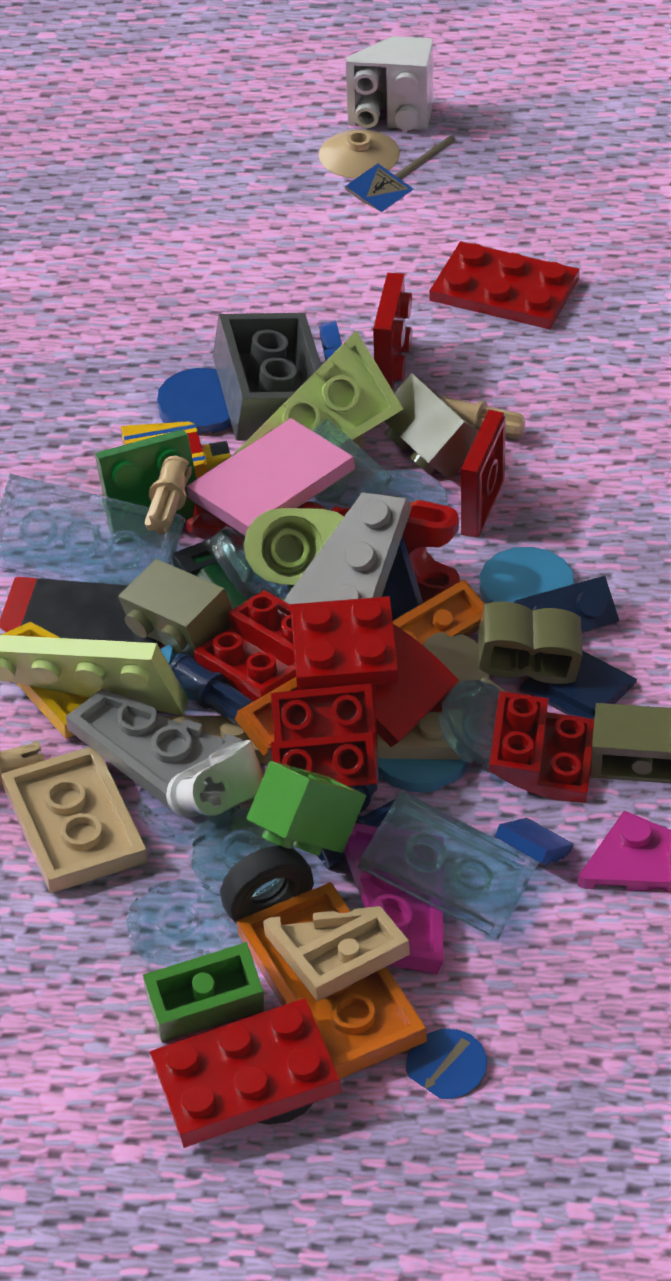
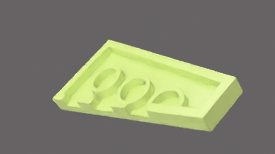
[231,330,403,457]
[0,635,189,716]

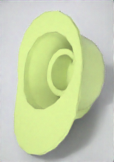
[243,508,344,585]

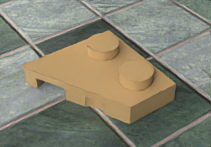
[263,906,410,1002]

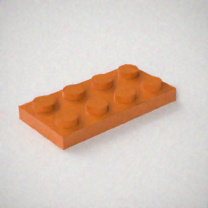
[236,882,427,1079]

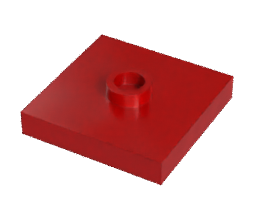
[461,409,506,538]

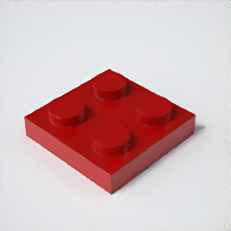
[373,272,413,390]
[290,596,398,690]

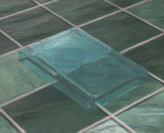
[358,790,539,940]

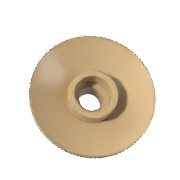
[319,129,400,178]

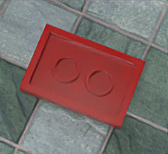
[429,241,580,330]
[150,998,342,1148]

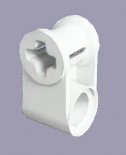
[166,740,264,818]

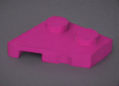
[578,811,671,892]

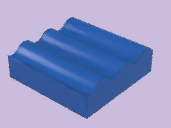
[495,818,574,865]

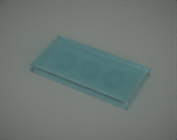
[0,474,186,585]

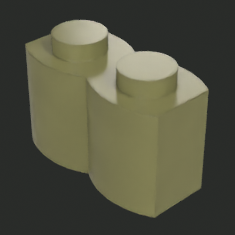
[478,601,582,684]

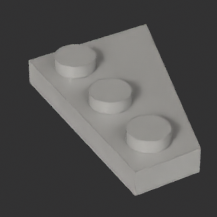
[283,492,412,605]
[66,689,243,810]

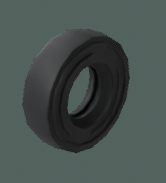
[220,845,314,924]

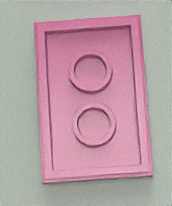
[187,418,355,536]

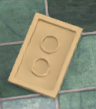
[1,747,148,894]

